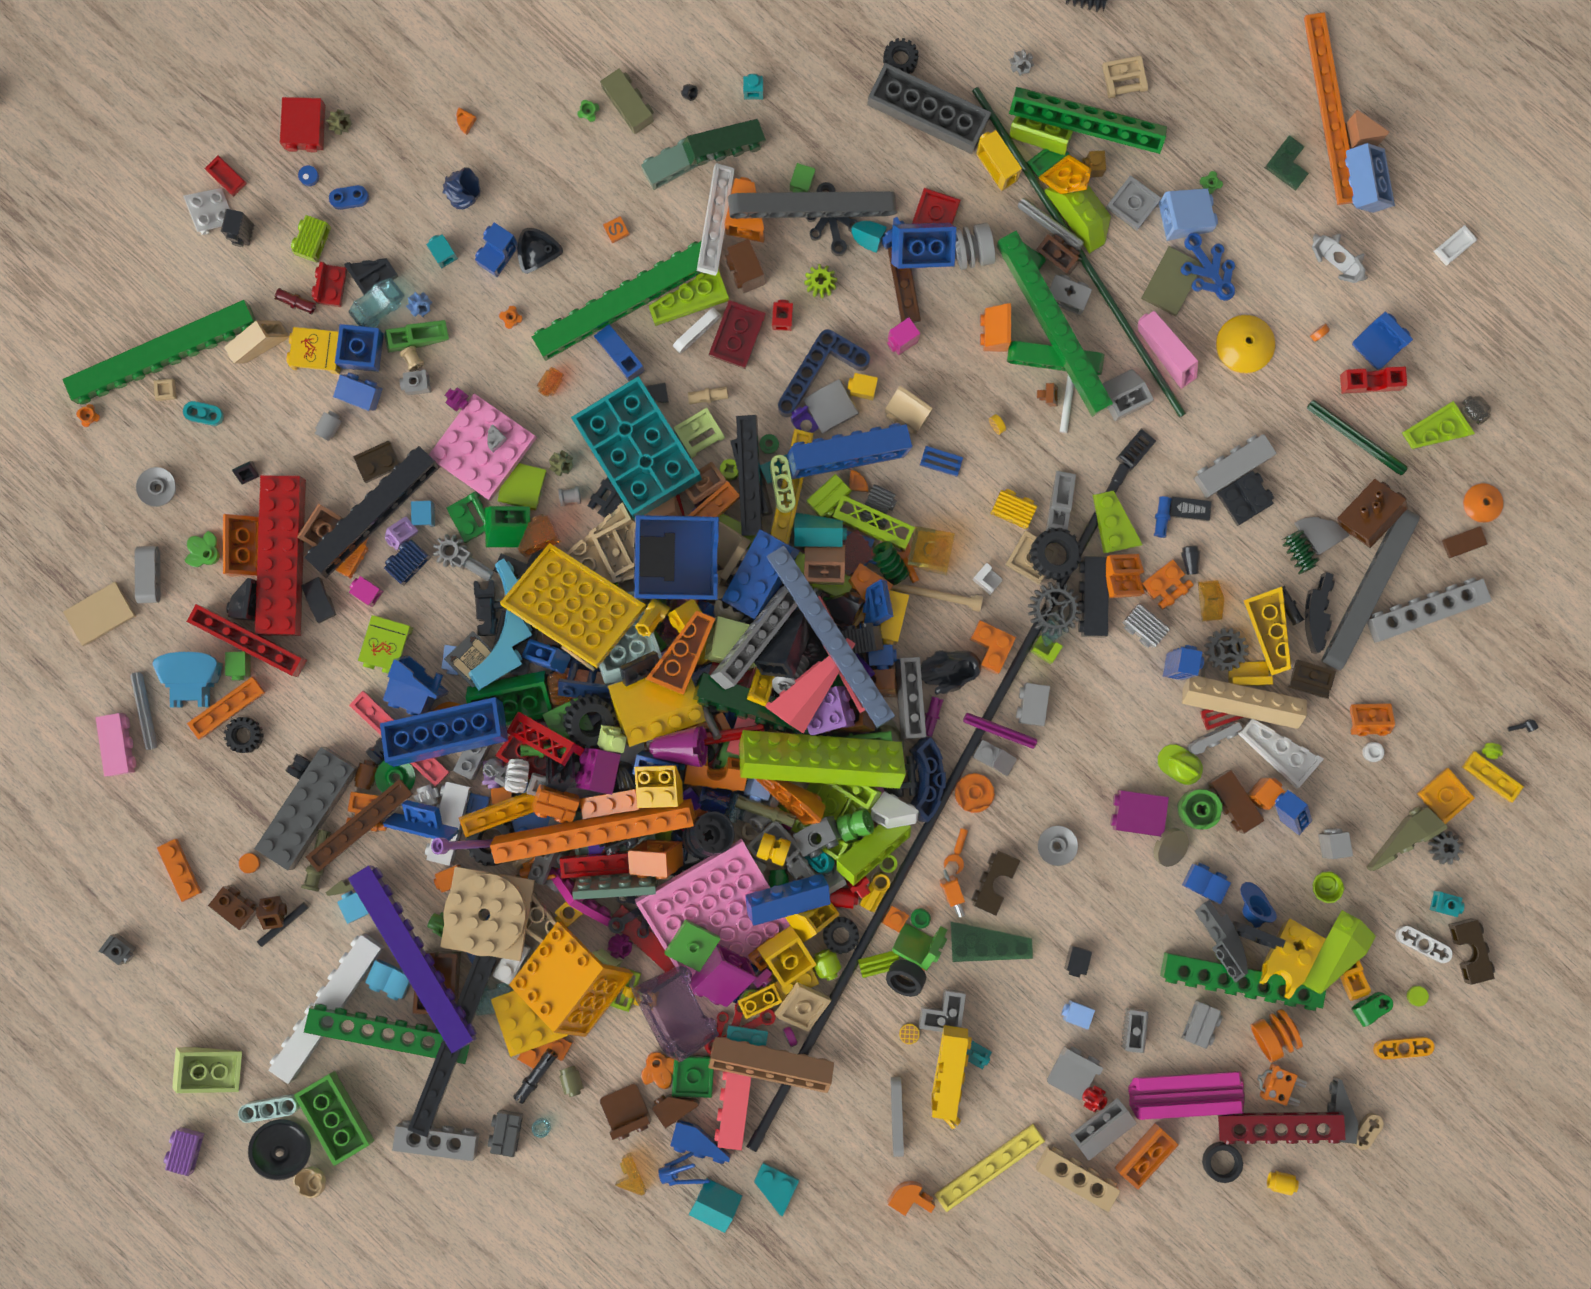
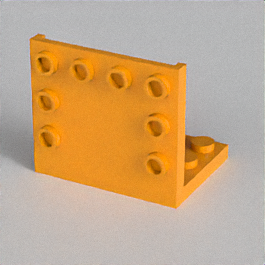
[509,921,634,1037]

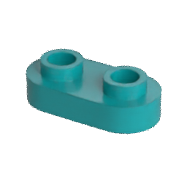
[183,401,224,426]
[804,850,834,873]

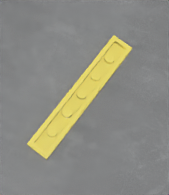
[934,1124,1045,1212]

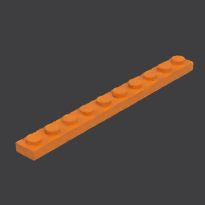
[1304,12,1353,205]

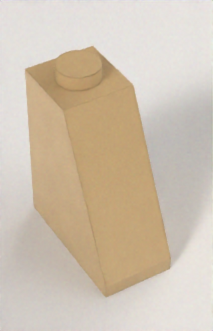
[224,320,289,364]

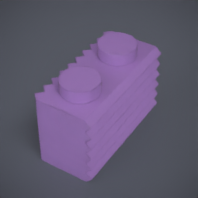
[164,1127,204,1176]

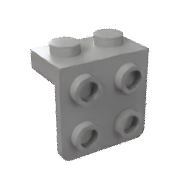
[1047,1046,1103,1100]

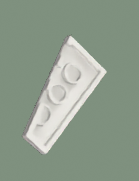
[1238,719,1324,788]

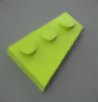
[1402,401,1475,449]
[1093,491,1143,553]

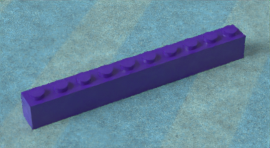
[348,865,477,1053]

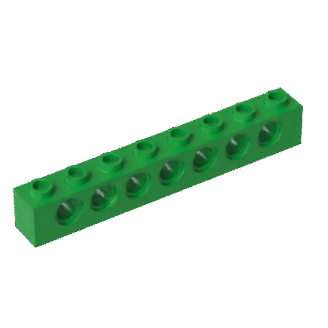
[1009,87,1167,154]
[1160,952,1326,1011]
[303,1003,470,1064]

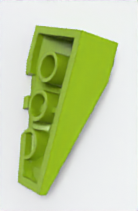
[1302,910,1376,994]

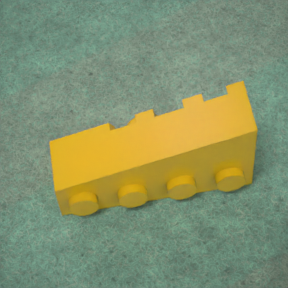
[1243,586,1292,675]

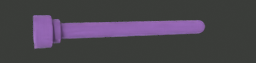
[431,838,493,855]

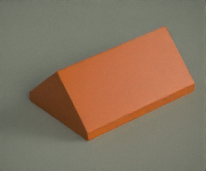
[223,514,259,577]
[1115,1123,1178,1190]

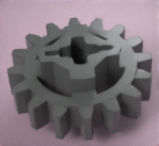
[1204,628,1249,671]

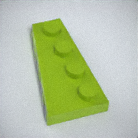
[649,269,729,326]

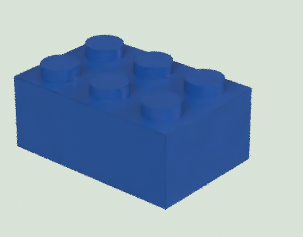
[891,223,957,269]

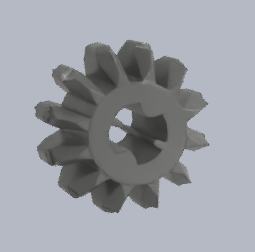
[1428,831,1464,865]

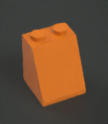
[724,177,765,243]

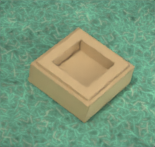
[154,379,177,401]

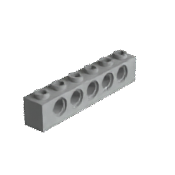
[1367,577,1492,643]
[711,586,798,689]

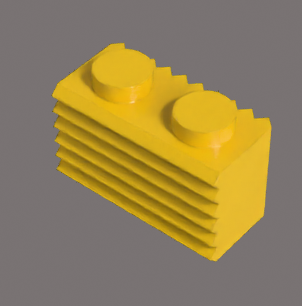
[990,489,1037,529]

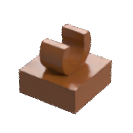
[1037,383,1058,407]

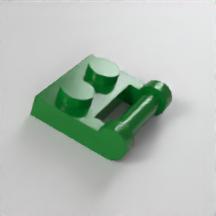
[446,491,485,543]

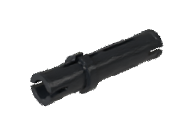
[513,1048,558,1104]

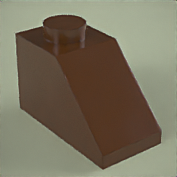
[652,1094,700,1129]

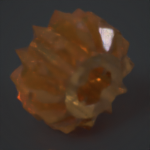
[547,672,572,706]

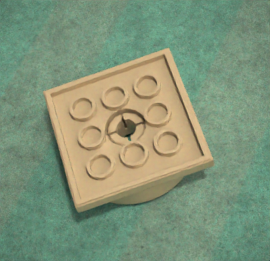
[440,867,535,961]

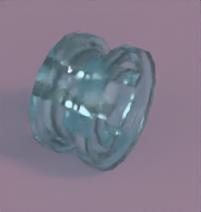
[532,1118,551,1138]

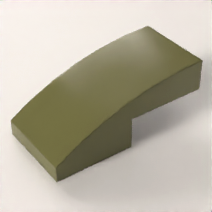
[325,879,354,896]

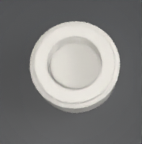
[1362,742,1384,762]

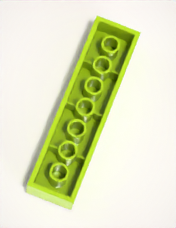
[739,730,906,789]

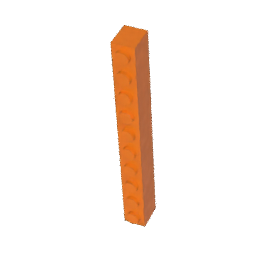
[490,799,696,864]

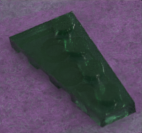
[950,921,1033,962]

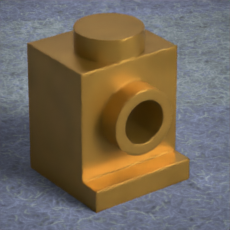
[1082,150,1106,178]

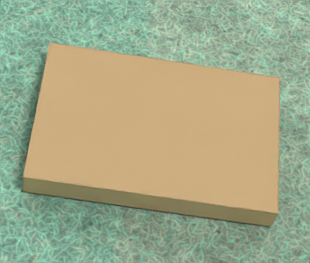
[63,582,136,646]

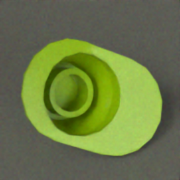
[1157,745,1203,785]

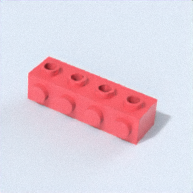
[714,1071,751,1151]

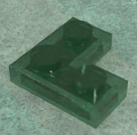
[1264,135,1309,191]

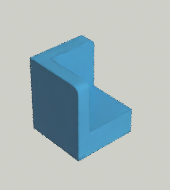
[411,501,435,527]

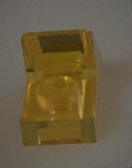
[615,1153,647,1196]

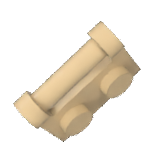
[1102,55,1148,99]

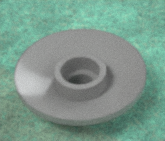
[136,467,176,507]
[1038,826,1078,866]

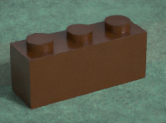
[1208,770,1264,834]

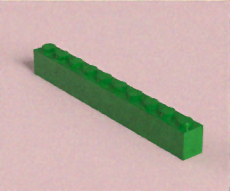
[997,231,1113,417]
[532,241,703,361]
[62,300,256,405]

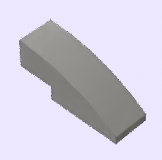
[1046,471,1076,531]

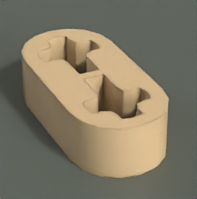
[1353,1113,1384,1150]

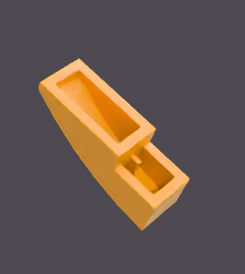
[1340,960,1371,1001]

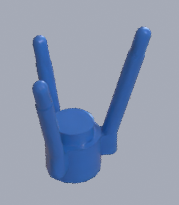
[658,1152,710,1186]

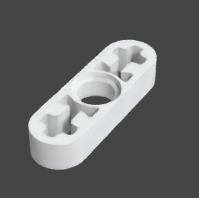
[673,308,721,354]
[1395,925,1452,963]

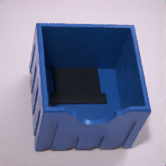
[634,515,719,600]

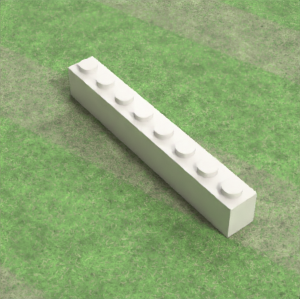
[268,933,385,1084]

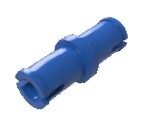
[1154,496,1172,538]

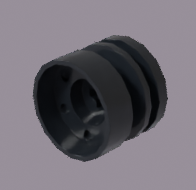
[682,811,735,860]

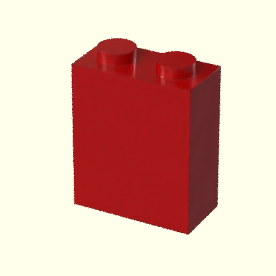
[280,97,326,153]

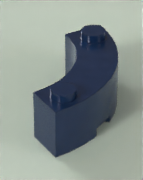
[909,737,946,822]

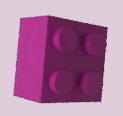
[575,748,621,795]

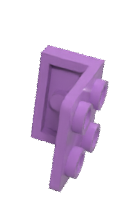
[807,686,855,735]

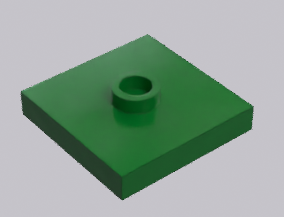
[672,1054,714,1098]

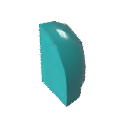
[852,221,887,253]

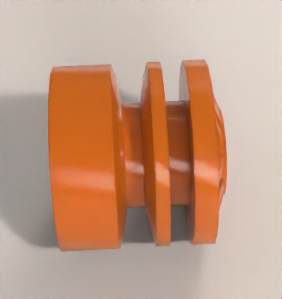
[1250,1009,1303,1063]

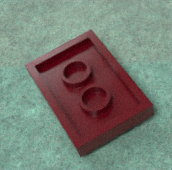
[709,300,766,369]

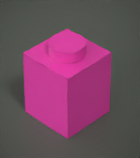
[349,576,384,607]

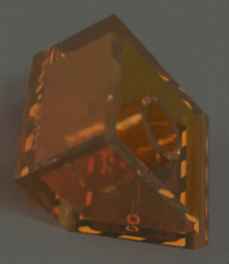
[518,514,561,557]

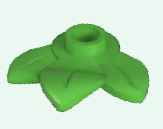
[185,531,220,567]

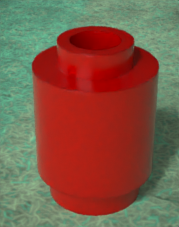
[830,888,858,909]

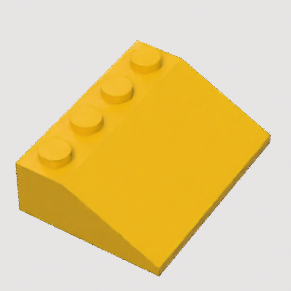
[608,678,706,747]

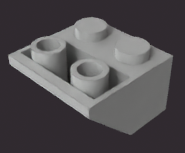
[1103,369,1154,421]

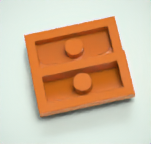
[1106,554,1145,598]

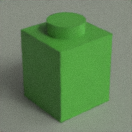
[790,163,816,192]
[225,652,251,681]

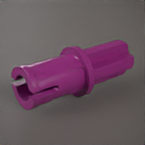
[925,696,944,737]

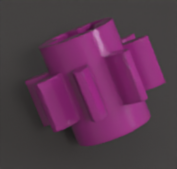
[444,387,469,412]
[607,933,633,959]

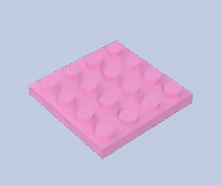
[429,394,537,501]

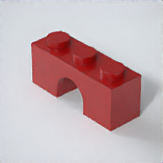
[1340,366,1407,394]

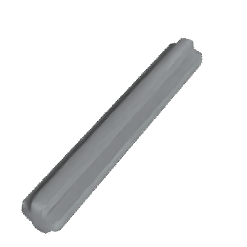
[1018,198,1084,250]
[130,672,157,750]

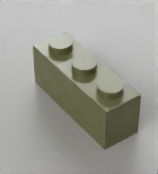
[600,68,654,134]

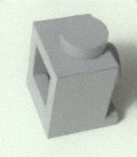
[400,369,431,395]

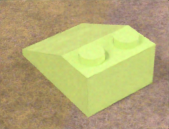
[172,1047,242,1093]

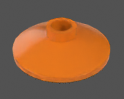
[1463,483,1503,523]

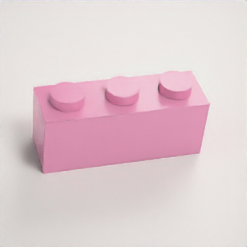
[95,713,136,777]

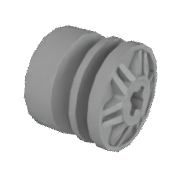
[955,222,995,270]

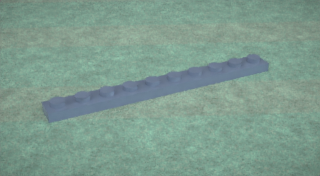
[767,546,895,728]

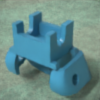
[152,652,223,708]

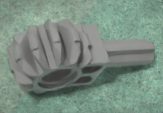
[433,534,494,581]

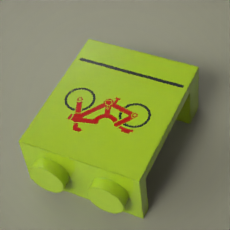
[358,615,414,674]

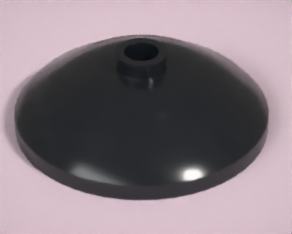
[248,1119,311,1181]

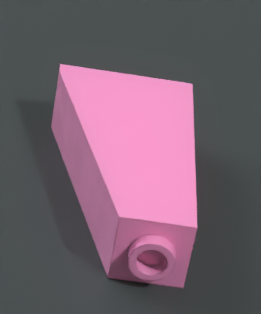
[1138,311,1198,389]

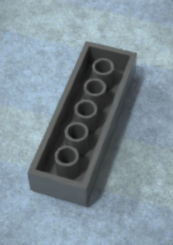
[867,63,991,154]
[254,747,358,871]

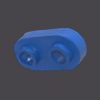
[329,185,369,210]

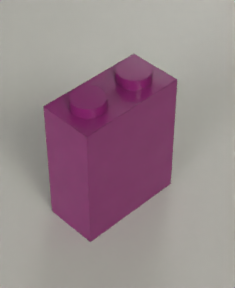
[1110,790,1169,837]

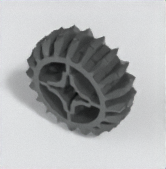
[1028,582,1082,636]

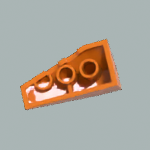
[756,779,826,825]

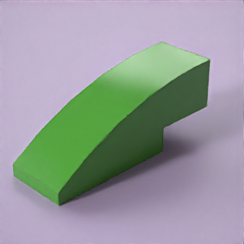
[384,320,449,353]

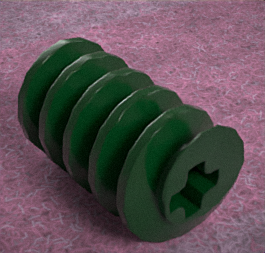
[1281,530,1320,575]
[872,541,909,585]

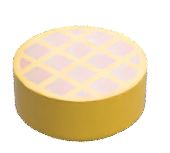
[989,414,1006,435]
[899,1023,920,1044]

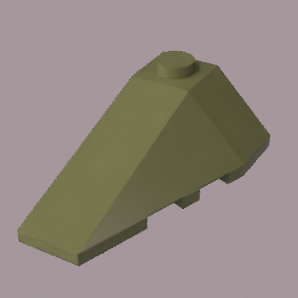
[1367,806,1448,871]

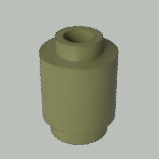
[559,1066,584,1097]

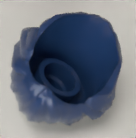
[442,167,481,210]

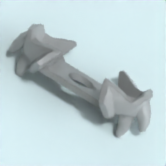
[1312,233,1368,283]

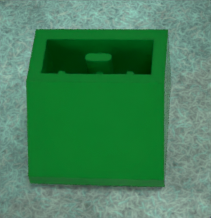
[485,506,530,548]

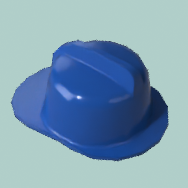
[1240,882,1277,928]

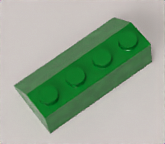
[465,671,553,726]

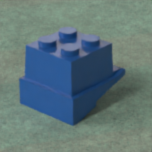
[383,655,449,716]

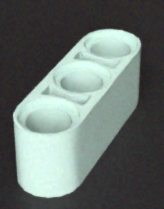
[238,1094,300,1123]

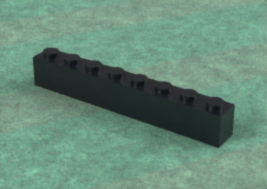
[304,446,440,578]

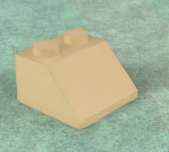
[885,386,933,435]

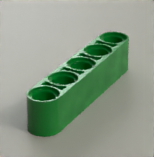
[1007,341,1105,375]

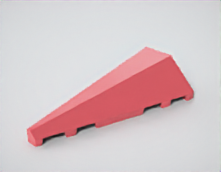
[765,638,855,733]

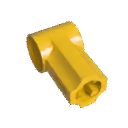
[635,599,671,637]
[859,872,890,913]

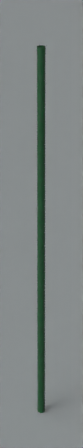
[972,87,1186,418]

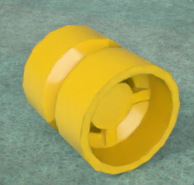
[756,832,791,866]

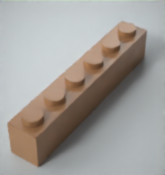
[708,1037,834,1093]

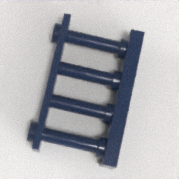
[558,652,614,703]

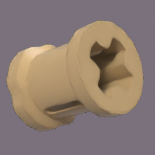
[400,346,425,372]

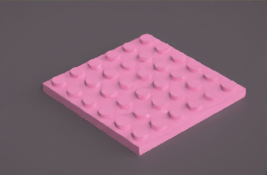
[635,838,797,996]

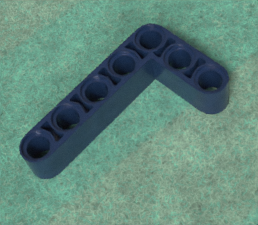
[778,329,870,417]

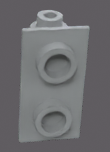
[786,854,818,880]

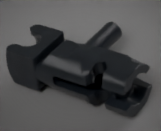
[473,580,506,637]

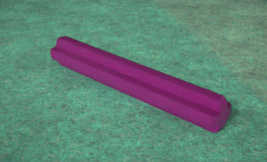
[963,713,1037,749]

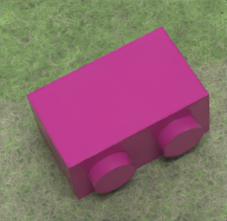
[887,318,920,355]

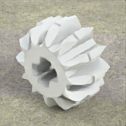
[505,759,529,793]

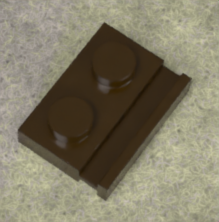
[353,440,400,483]
[1288,660,1336,699]

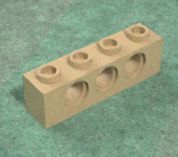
[1035,1146,1120,1212]

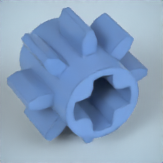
[406,292,432,317]

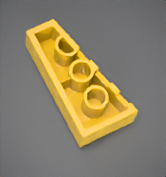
[931,1025,972,1121]

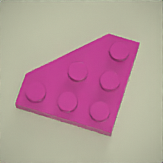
[549,867,614,927]

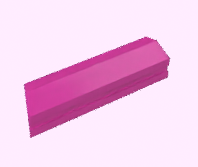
[1128,1071,1245,1120]

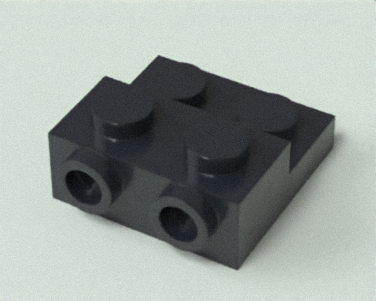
[1216,470,1274,526]

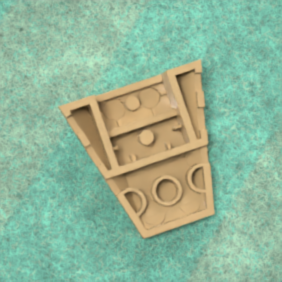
[566,502,636,584]

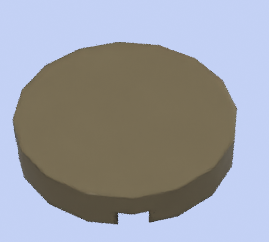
[1153,828,1189,867]

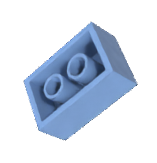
[1345,143,1395,213]

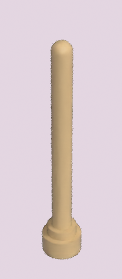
[891,583,983,612]

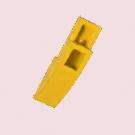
[738,968,820,1019]

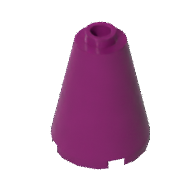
[649,726,708,767]

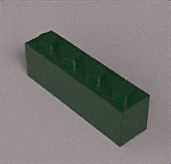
[682,119,766,166]

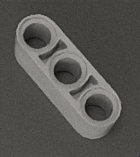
[135,546,161,603]

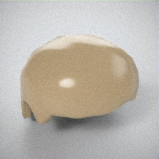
[293,1166,326,1199]

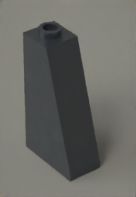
[754,610,813,679]

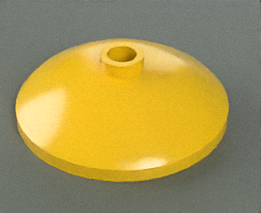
[1216,315,1275,373]

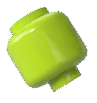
[813,949,842,981]

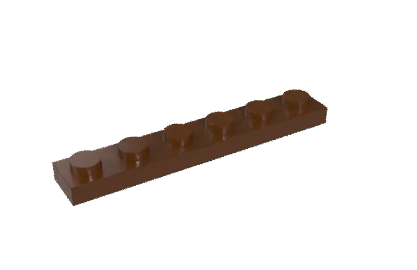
[306,779,413,872]

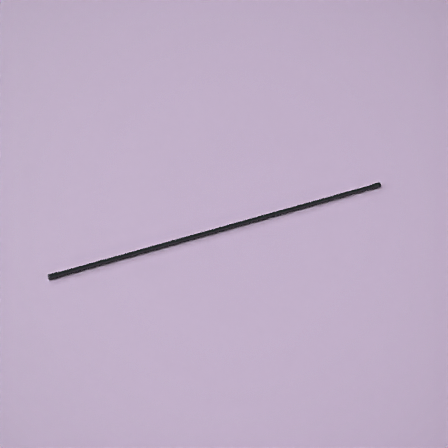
[746,464,1130,1152]

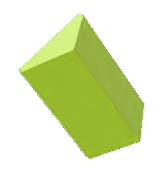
[1010,116,1074,155]

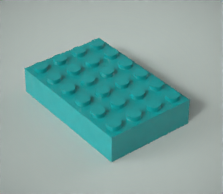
[571,376,702,520]

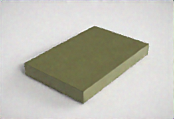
[1141,246,1203,317]

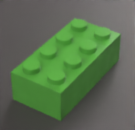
[294,1071,375,1166]

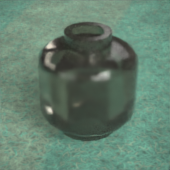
[1461,396,1491,425]

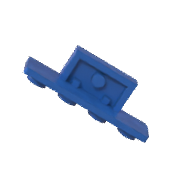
[383,800,459,841]

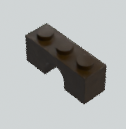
[971,850,1020,916]
[1448,918,1495,985]

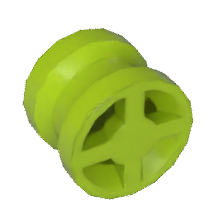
[720,459,739,481]

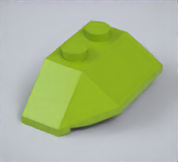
[1045,185,1111,254]

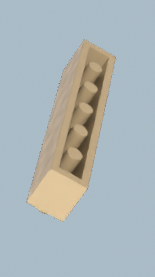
[1182,676,1307,729]

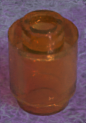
[536,367,564,397]

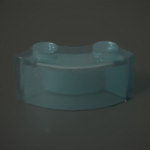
[349,278,405,328]

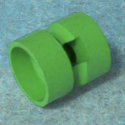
[837,809,874,842]

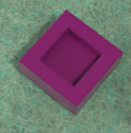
[752,967,773,988]

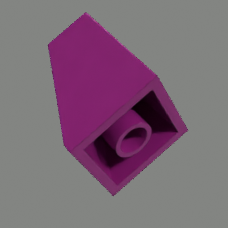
[690,944,756,1007]

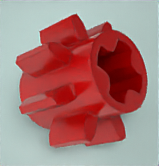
[1082,1085,1108,1112]

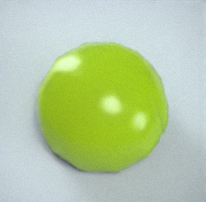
[1312,871,1344,903]

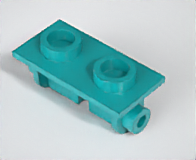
[966,1041,992,1070]

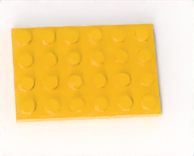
[500,543,646,668]

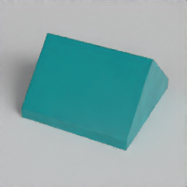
[689,1177,743,1233]

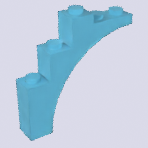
[468,558,532,690]

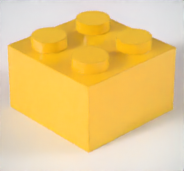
[757,926,816,988]

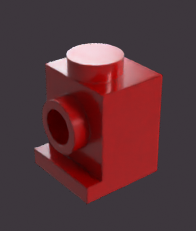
[772,300,793,331]

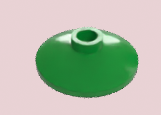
[375,761,416,793]

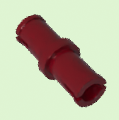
[274,288,316,315]

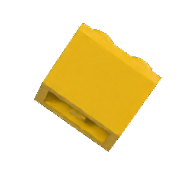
[634,765,683,808]
[785,902,840,942]

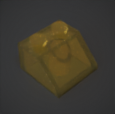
[908,526,955,576]

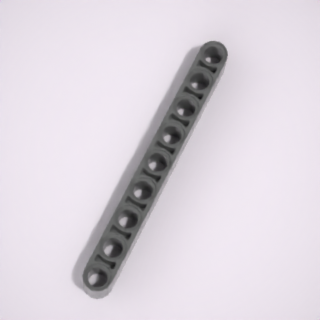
[728,191,897,219]
[1322,510,1420,671]

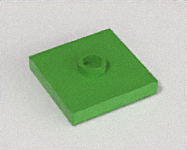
[664,919,721,972]

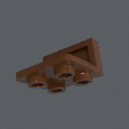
[600,1083,652,1141]

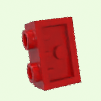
[312,261,347,307]

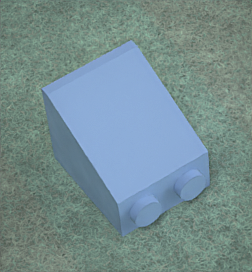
[1158,189,1218,241]

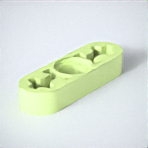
[770,455,795,513]

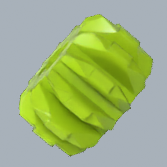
[804,264,838,298]

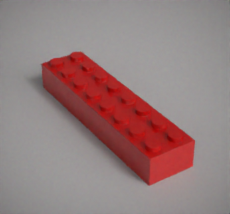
[255,475,306,636]

